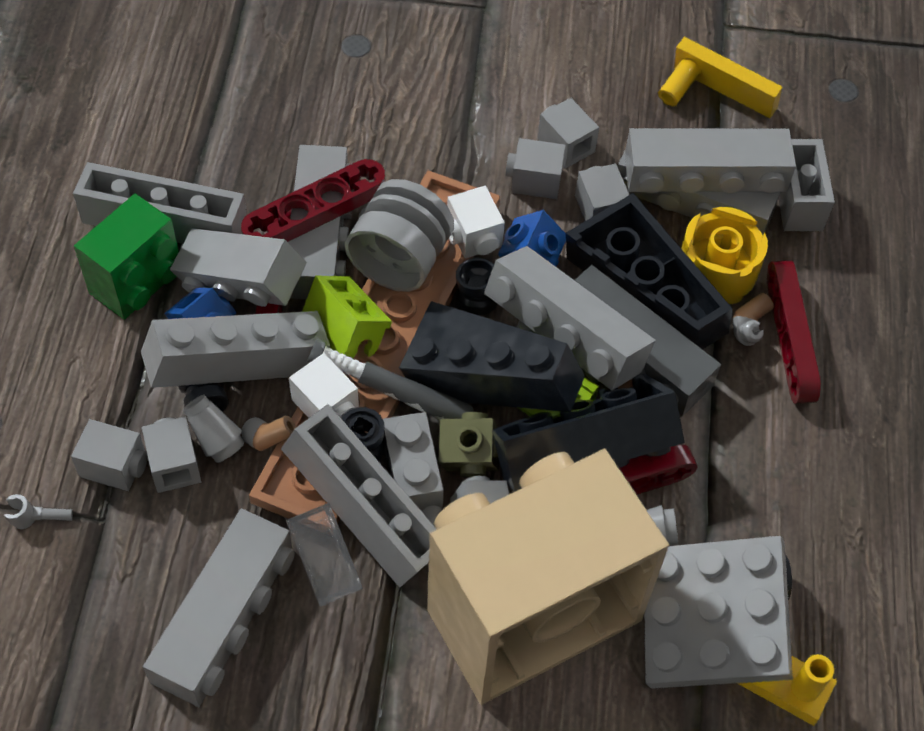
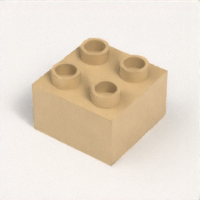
[427,449,669,705]

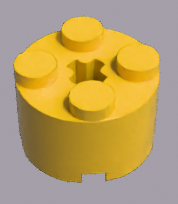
[681,207,768,304]

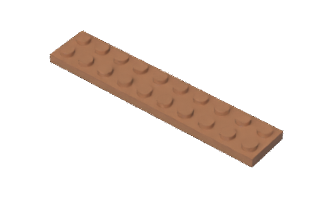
[249,170,500,536]

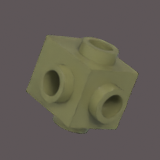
[439,412,499,478]

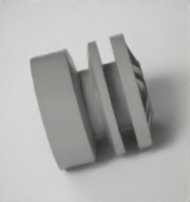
[345,179,454,292]

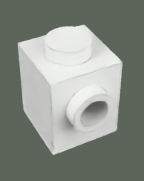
[447,185,505,258]
[289,353,359,419]

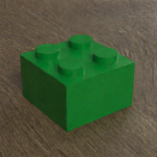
[74,193,179,320]

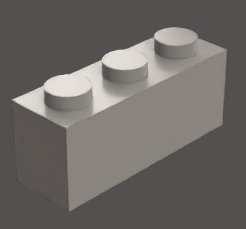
[170,228,307,306]

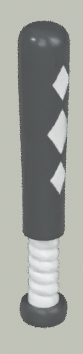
[307,339,474,420]

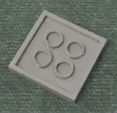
[645,536,793,688]

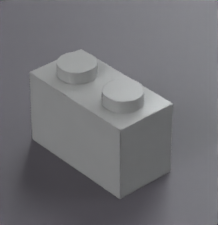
[779,139,835,231]
[383,412,443,511]

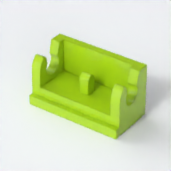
[302,275,392,359]

